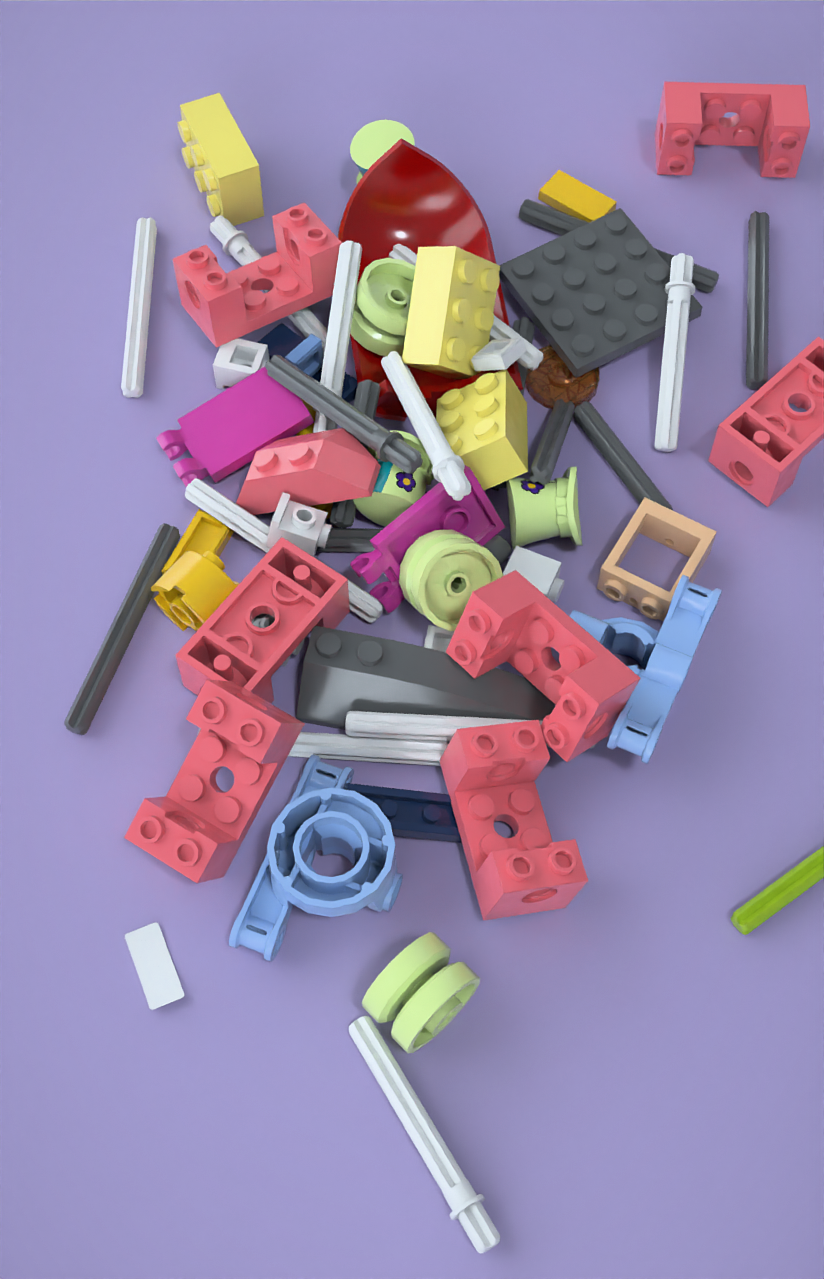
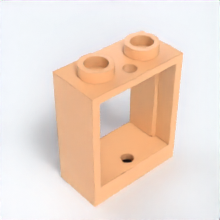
[597,497,717,622]

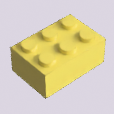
[177,92,264,226]
[402,246,500,379]
[436,369,528,490]

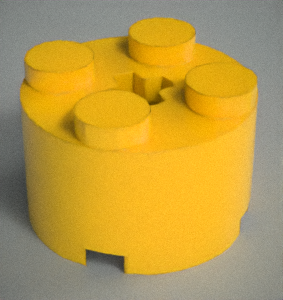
[151,551,240,631]

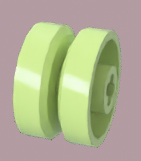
[350,258,416,356]
[399,529,503,631]
[362,932,480,1053]

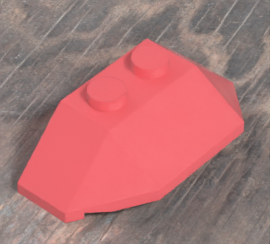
[236,428,381,515]

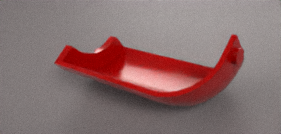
[338,138,523,421]

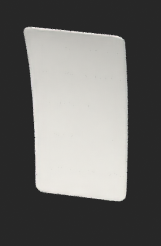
[125,922,184,1010]

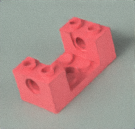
[655,82,810,178]
[172,202,342,348]
[708,336,824,507]
[175,537,350,703]
[446,570,641,762]
[124,679,305,883]
[439,720,588,921]

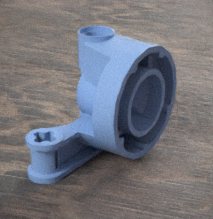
[569,575,722,764]
[229,754,403,962]

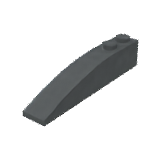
[296,626,555,730]

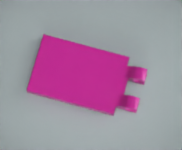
[156,367,314,487]
[350,465,505,613]

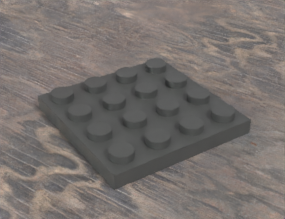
[499,208,702,378]

